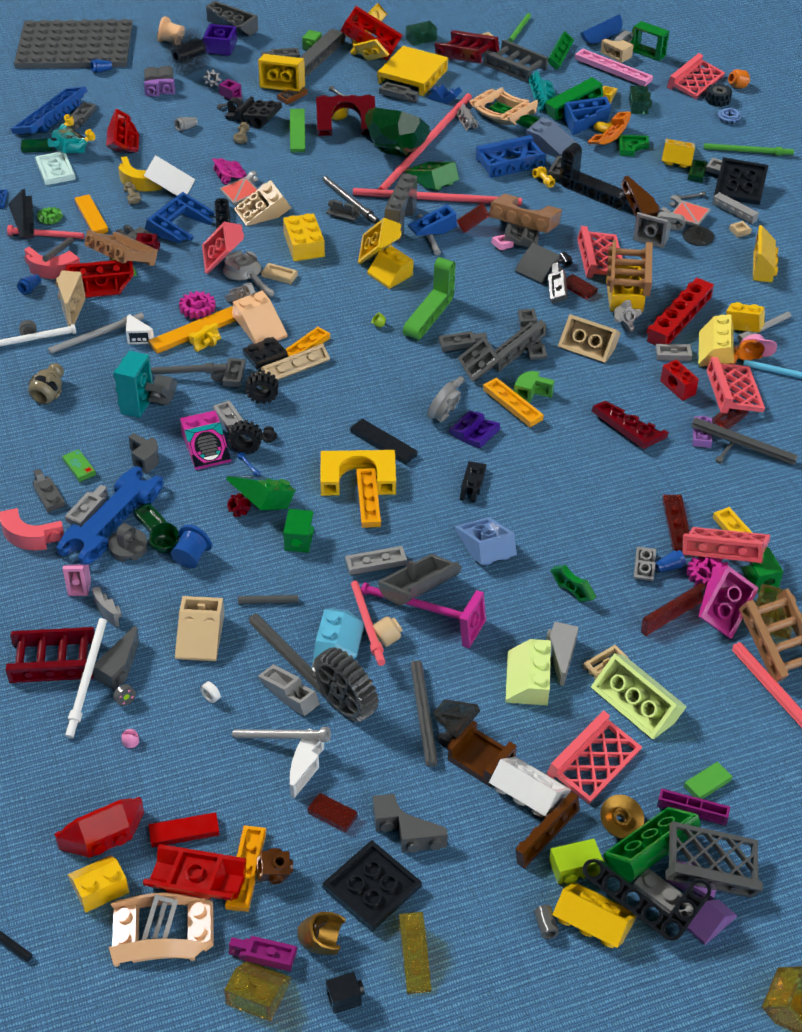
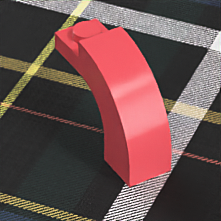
[24,247,80,279]
[0,508,64,550]

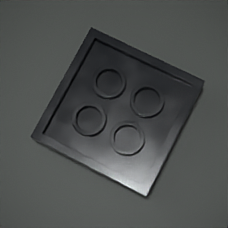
[714,157,769,205]
[322,840,422,932]

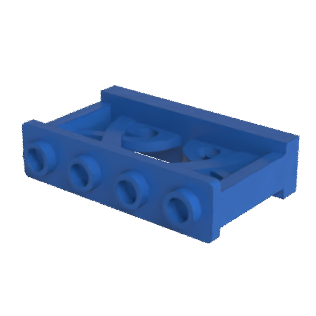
[476,135,546,178]

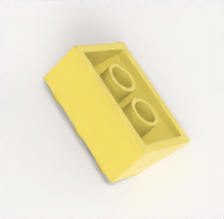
[698,314,734,367]

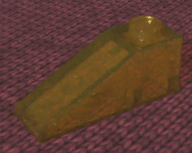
[399,912,431,994]

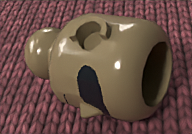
[28,363,64,404]

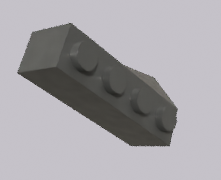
[206,1,258,36]

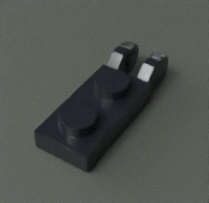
[460,461,487,503]

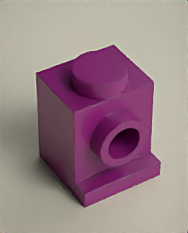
[219,79,242,99]

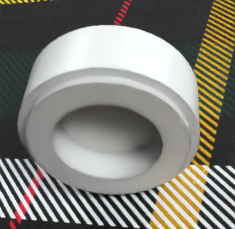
[200,681,221,703]

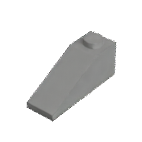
[546,622,579,686]

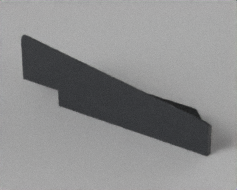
[8,189,34,238]

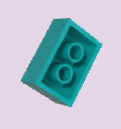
[113,350,153,418]

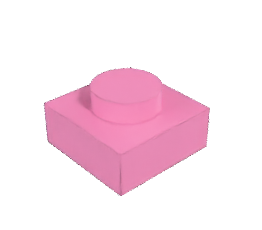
[491,235,514,250]

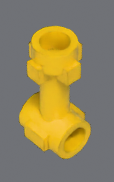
[532,166,555,188]

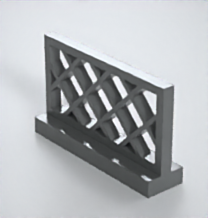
[666,821,763,898]

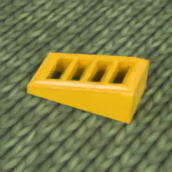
[603,86,618,104]

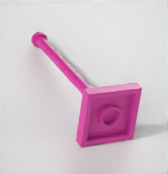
[361,583,486,648]

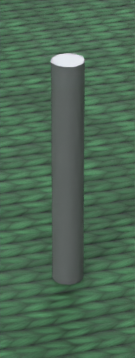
[238,595,299,604]

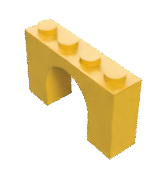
[320,450,396,496]

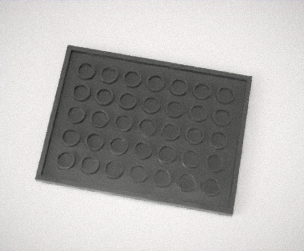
[14,19,133,68]

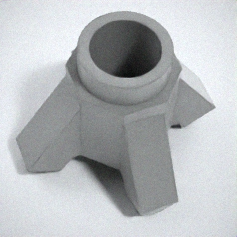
[614,300,642,332]

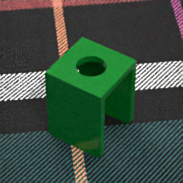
[283,509,314,553]
[741,547,783,593]

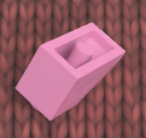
[63,564,91,596]

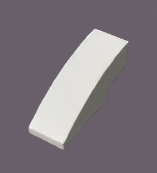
[290,728,324,798]

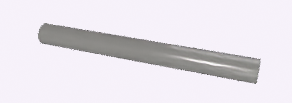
[417,214,441,255]
[737,312,791,342]

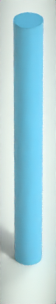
[743,359,802,379]

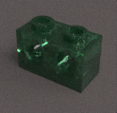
[406,21,437,46]
[629,86,652,114]

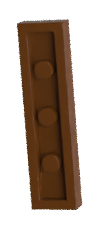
[516,792,580,869]

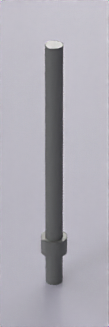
[322,176,380,224]
[151,363,228,374]

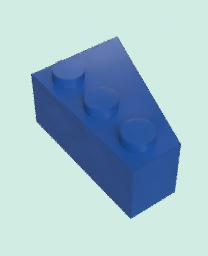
[563,97,611,135]

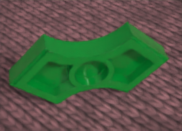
[550,565,597,602]

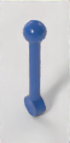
[238,452,261,476]

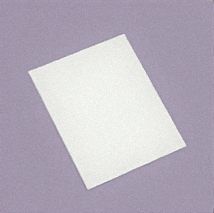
[144,155,195,196]

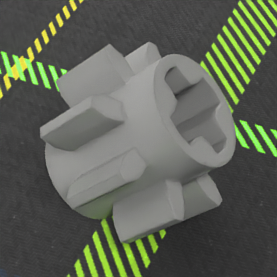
[203,69,221,88]

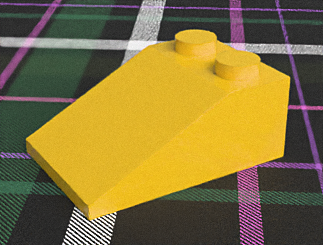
[661,139,695,168]

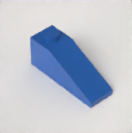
[408,204,457,236]

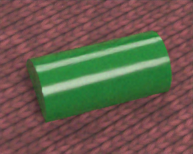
[603,807,701,882]

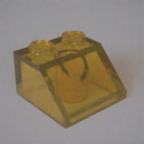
[224,961,291,1022]
[762,966,802,1032]

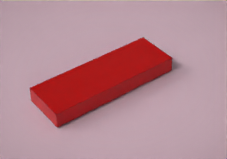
[148,812,220,848]

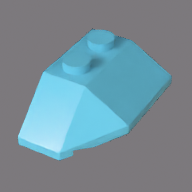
[312,608,365,667]

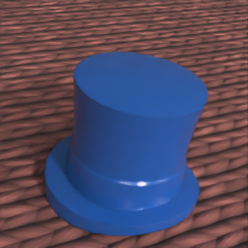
[171,525,213,568]

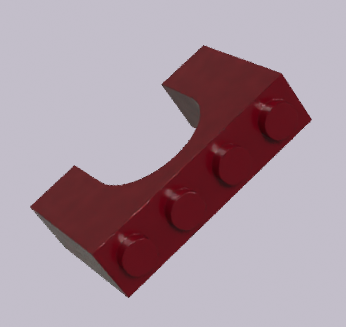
[316,94,375,136]

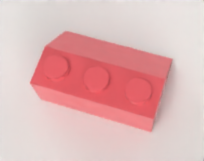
[202,222,244,274]

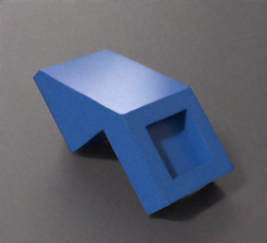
[427,84,462,104]

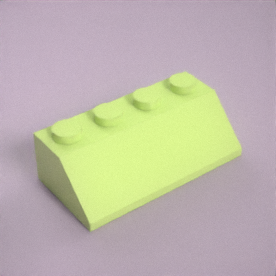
[591,653,687,739]

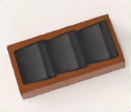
[277,87,308,105]

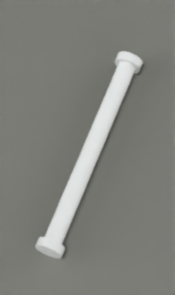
[0,324,76,347]

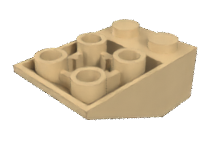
[234,180,291,226]
[175,596,225,661]

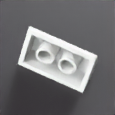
[489,757,571,817]

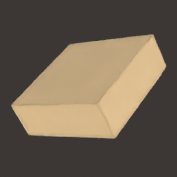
[729,221,752,237]

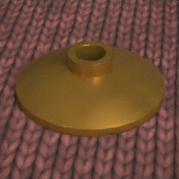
[600,794,644,839]

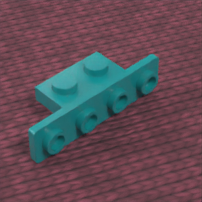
[529,70,556,112]

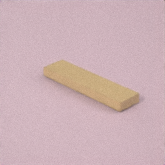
[261,344,330,380]

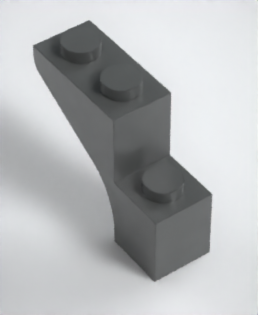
[373,794,448,853]

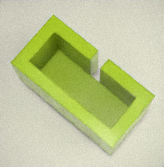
[549,839,604,884]

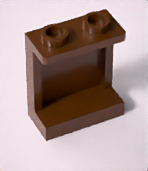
[447,720,517,787]

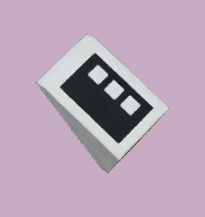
[126,314,154,345]

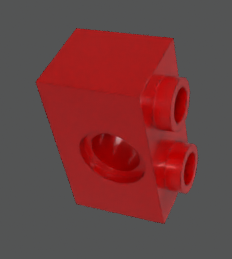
[660,359,699,401]

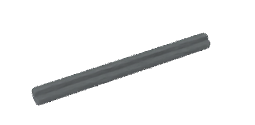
[692,418,798,465]
[249,613,323,695]
[411,660,438,767]

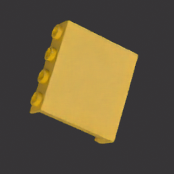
[377,46,448,96]

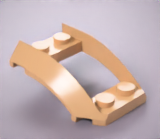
[469,87,538,126]
[109,893,214,967]

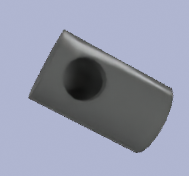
[534,905,559,939]

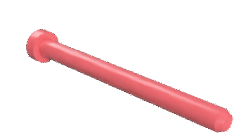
[7,225,85,239]

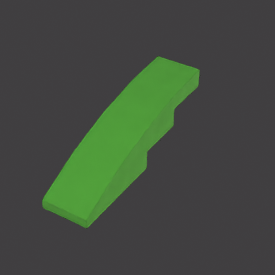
[290,109,305,153]

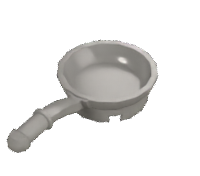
[223,251,274,297]
[426,376,465,422]

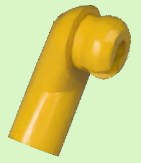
[593,121,613,133]

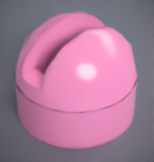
[121,729,139,748]

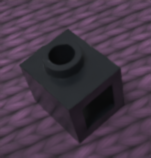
[326,972,365,1014]

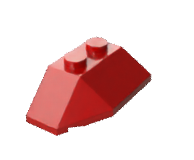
[106,109,139,153]
[65,260,134,298]
[54,797,144,858]

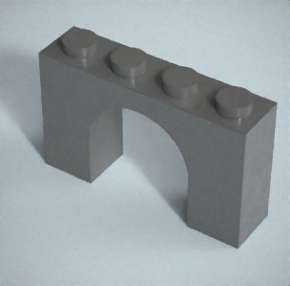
[385,173,417,243]

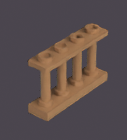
[607,240,653,296]
[739,589,802,682]

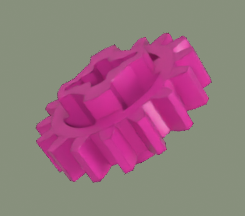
[179,291,216,320]
[687,556,728,590]

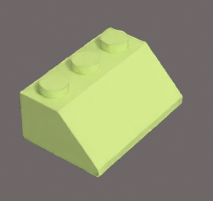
[505,639,551,706]

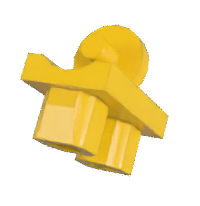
[188,323,221,352]

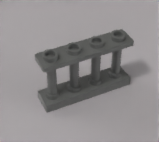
[483,40,548,83]

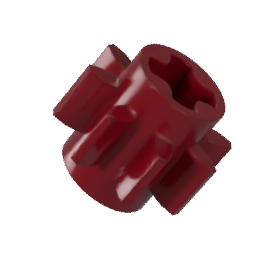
[227,493,251,517]

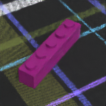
[657,788,730,826]

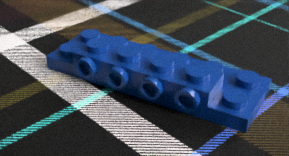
[11,86,88,135]

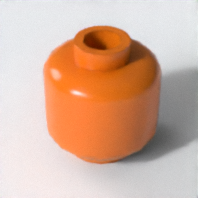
[728,69,750,88]

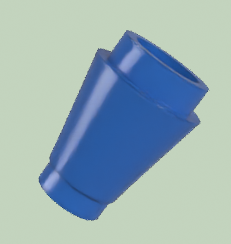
[90,59,112,73]
[17,274,41,294]
[655,550,686,573]

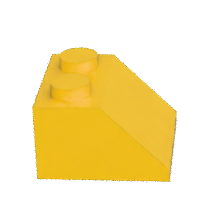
[367,245,413,289]
[68,855,129,913]

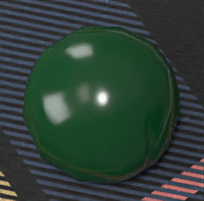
[149,522,179,553]

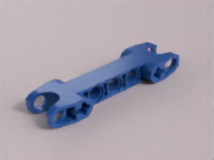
[56,466,164,565]

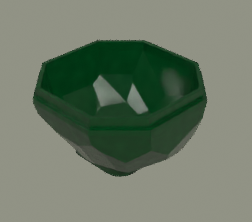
[365,107,430,157]

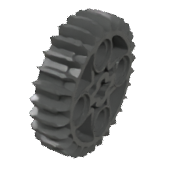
[312,647,379,722]

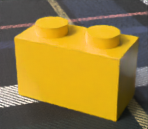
[726,302,765,333]

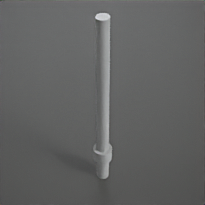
[48,312,144,354]

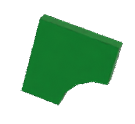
[618,135,649,156]

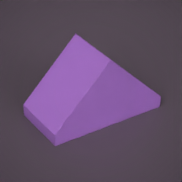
[687,900,737,945]

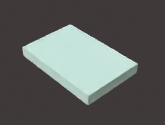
[35,152,76,185]

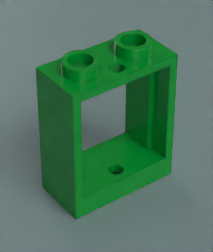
[631,21,670,61]

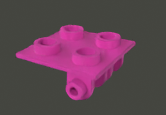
[212,158,247,184]

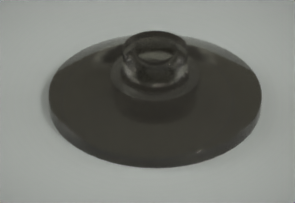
[683,226,715,246]

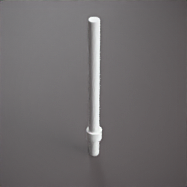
[65,618,107,738]

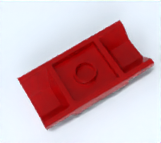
[143,844,247,901]

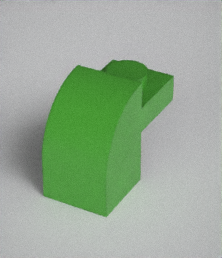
[514,371,555,402]

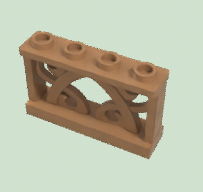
[85,230,158,266]

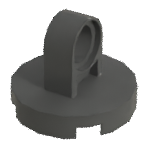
[108,523,148,562]

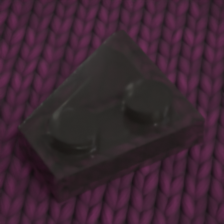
[433,699,480,738]

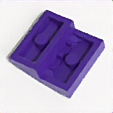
[449,410,501,448]

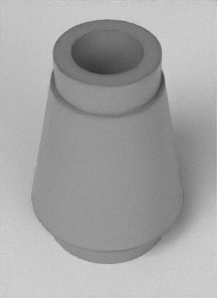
[175,117,197,132]

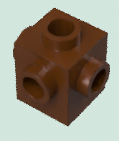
[257,848,293,884]

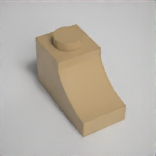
[600,39,633,63]

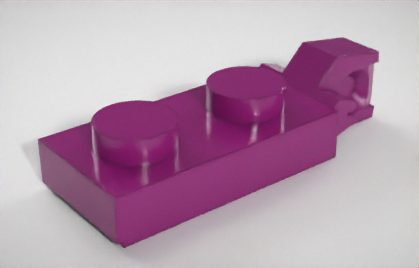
[229,936,298,972]

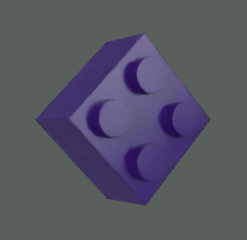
[203,24,237,56]

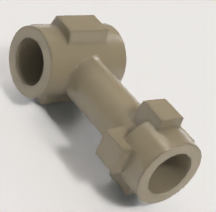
[233,122,250,144]
[123,182,141,205]

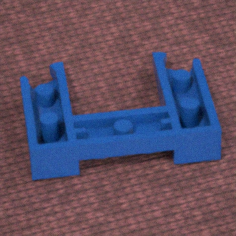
[145,192,214,243]

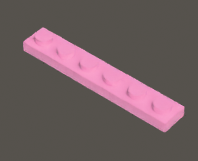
[575,49,653,86]

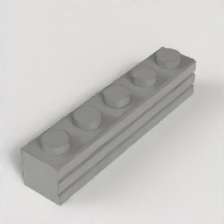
[712,192,759,224]

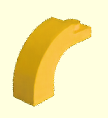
[118,156,162,191]

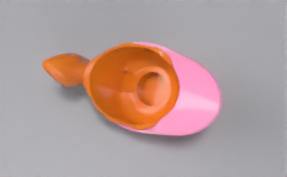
[729,334,777,364]

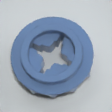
[718,108,741,124]

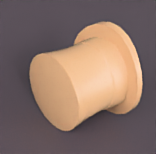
[157,16,185,45]

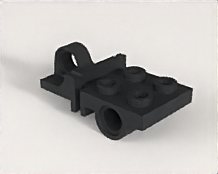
[225,97,282,129]

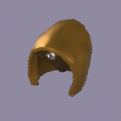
[297,912,346,955]

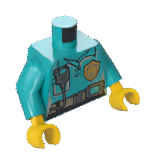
[47,114,95,153]

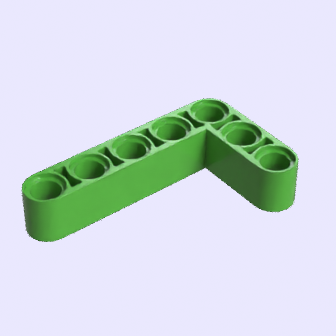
[402,257,456,340]

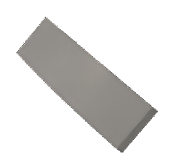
[258,664,320,716]

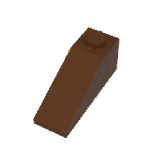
[621,175,660,217]

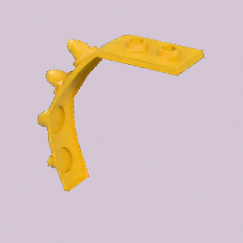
[350,3,389,61]

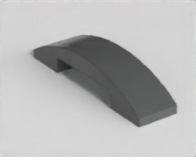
[518,309,547,360]

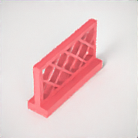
[667,53,725,99]
[577,226,622,278]
[707,357,765,413]
[682,527,770,563]
[547,710,642,804]

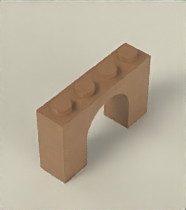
[489,193,562,233]

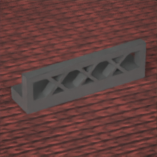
[492,320,546,372]

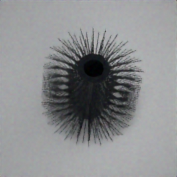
[164,28,213,76]

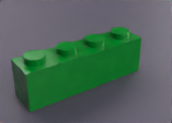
[545,77,604,121]

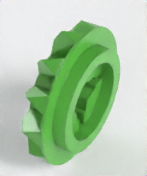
[37,207,63,224]

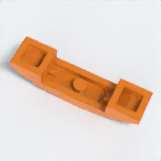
[588,112,631,145]

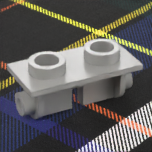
[457,103,479,131]

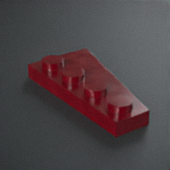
[591,401,669,449]

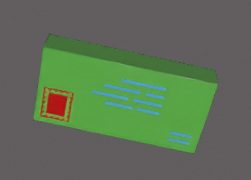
[62,449,96,482]

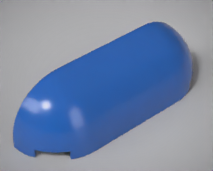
[580,14,622,44]

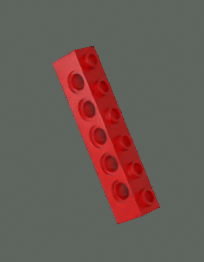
[646,277,714,345]

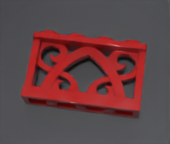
[340,6,403,60]

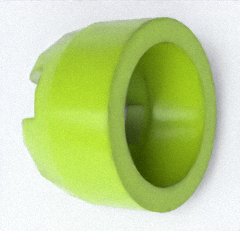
[371,312,386,327]

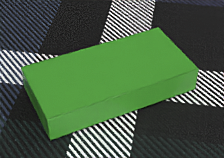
[684,761,733,799]

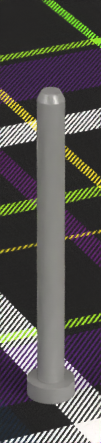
[232,727,331,742]

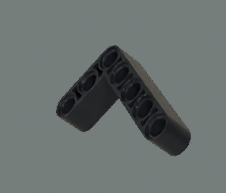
[560,143,629,210]
[583,858,712,941]

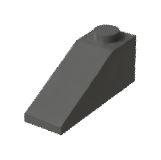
[93,626,140,690]

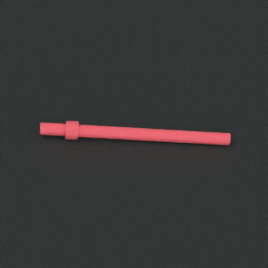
[351,581,386,666]

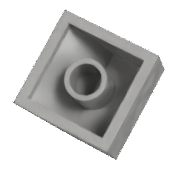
[633,212,671,248]

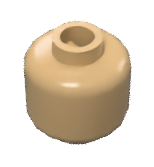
[373,616,403,647]

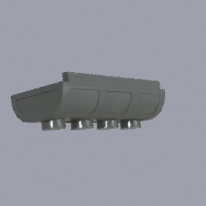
[378,554,462,605]

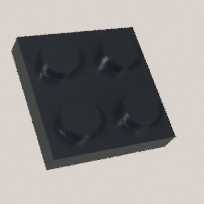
[242,337,288,369]

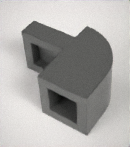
[145,374,178,405]
[129,433,159,474]

